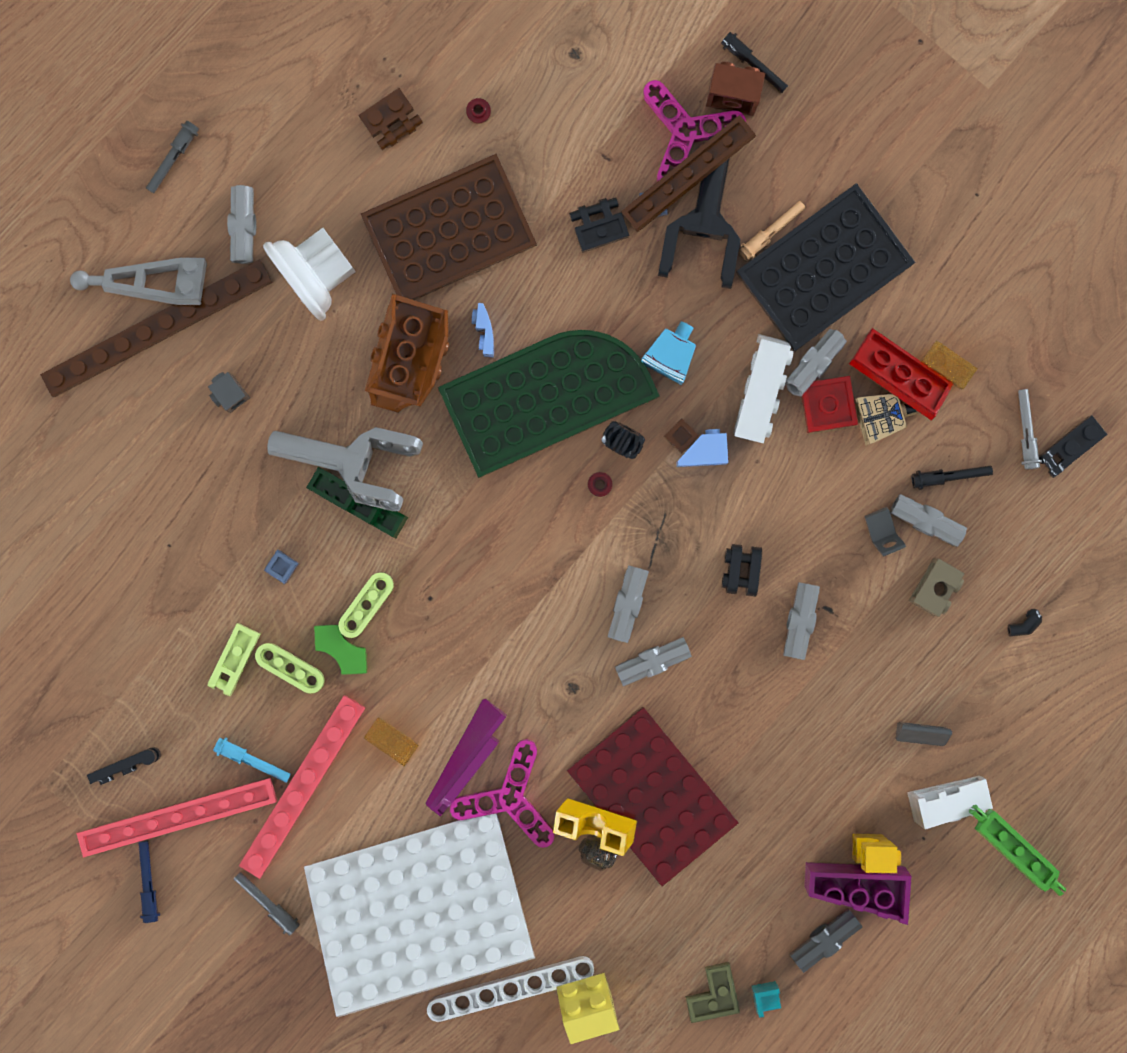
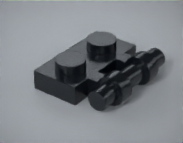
[569,197,630,253]

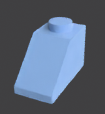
[676,429,728,467]

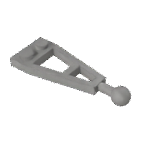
[70,258,207,305]

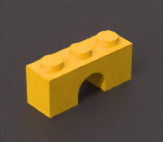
[553,798,637,856]
[852,834,901,873]

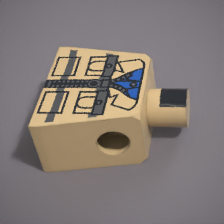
[854,394,917,446]

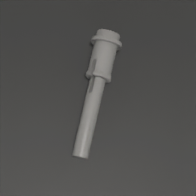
[1018,389,1042,470]

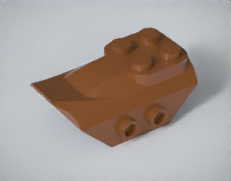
[365,294,449,413]

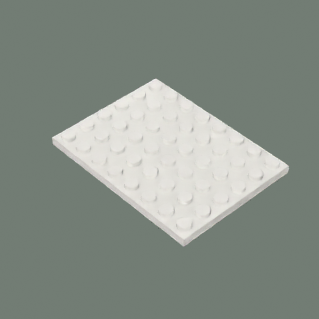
[304,813,535,1017]

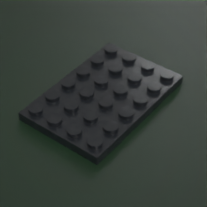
[736,183,916,352]

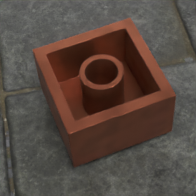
[705,62,765,116]

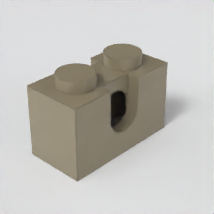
[909,558,965,617]

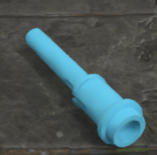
[213,737,291,783]

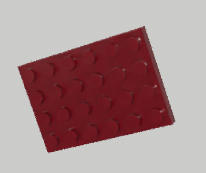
[567,707,739,887]

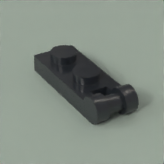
[1039,415,1108,478]
[87,747,161,785]

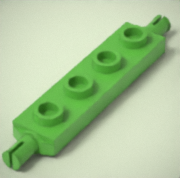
[969,805,1066,896]

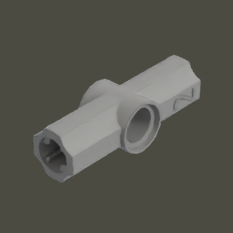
[227,185,257,264]
[785,329,847,397]
[890,494,967,547]
[607,565,649,643]
[783,582,820,660]
[615,637,692,686]

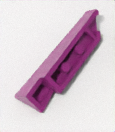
[426,699,507,817]

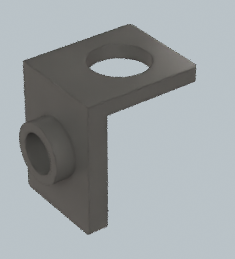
[865,507,906,557]

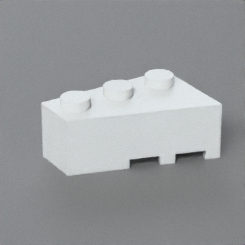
[907,776,993,829]

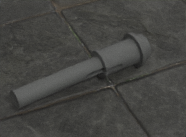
[146,120,199,194]
[234,872,300,936]

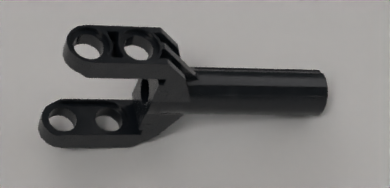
[658,135,741,289]

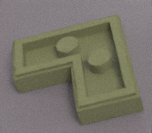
[685,962,740,1023]

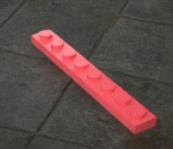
[239,695,366,879]
[76,777,277,857]

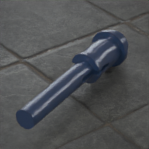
[138,841,160,923]

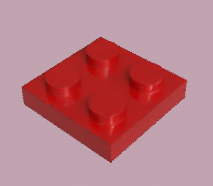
[801,376,858,433]

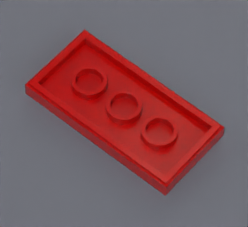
[849,328,953,421]

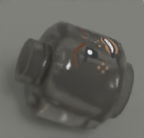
[579,835,617,871]

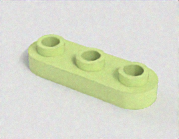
[338,572,394,638]
[255,643,325,694]

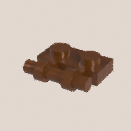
[358,88,423,150]

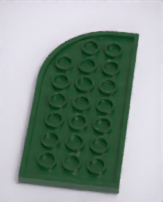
[438,330,660,478]

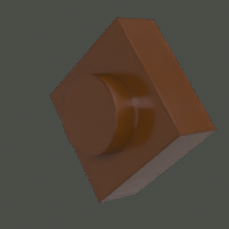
[664,418,699,454]

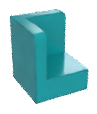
[751,981,781,1018]

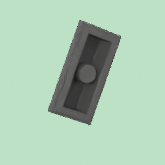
[896,722,952,746]

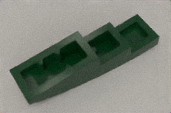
[306,467,408,539]

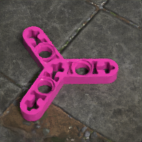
[643,80,746,182]
[450,739,554,848]

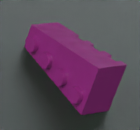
[804,862,912,925]

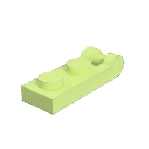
[207,623,261,696]

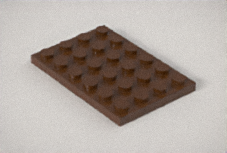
[361,153,537,300]

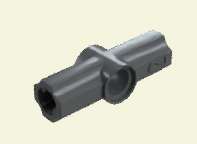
[789,908,862,973]

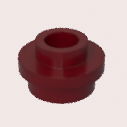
[466,98,491,124]
[588,472,613,497]

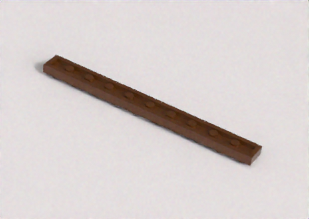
[40,259,273,397]

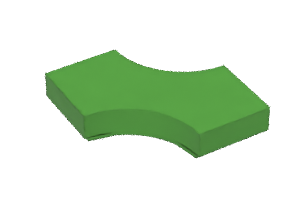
[314,625,367,675]

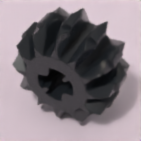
[601,421,645,459]

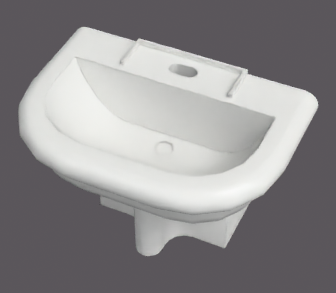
[263,228,356,321]

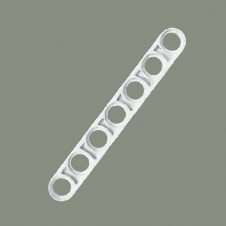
[427,956,594,1022]

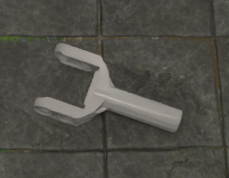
[267,427,423,511]

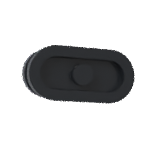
[722,544,762,597]

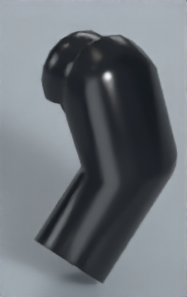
[1007,609,1042,637]

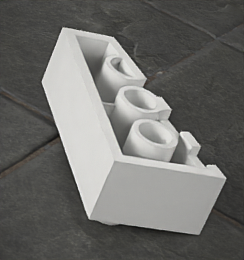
[733,334,794,443]

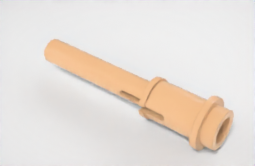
[739,201,805,261]

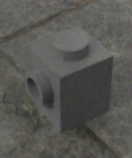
[208,372,250,413]

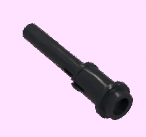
[721,32,788,93]
[911,466,993,490]

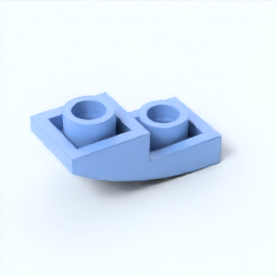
[472,303,494,358]

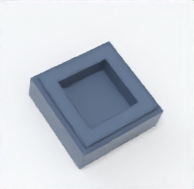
[264,550,299,584]

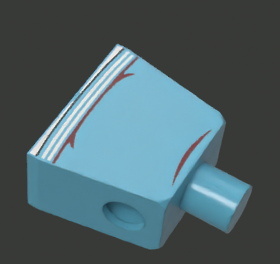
[641,321,696,385]

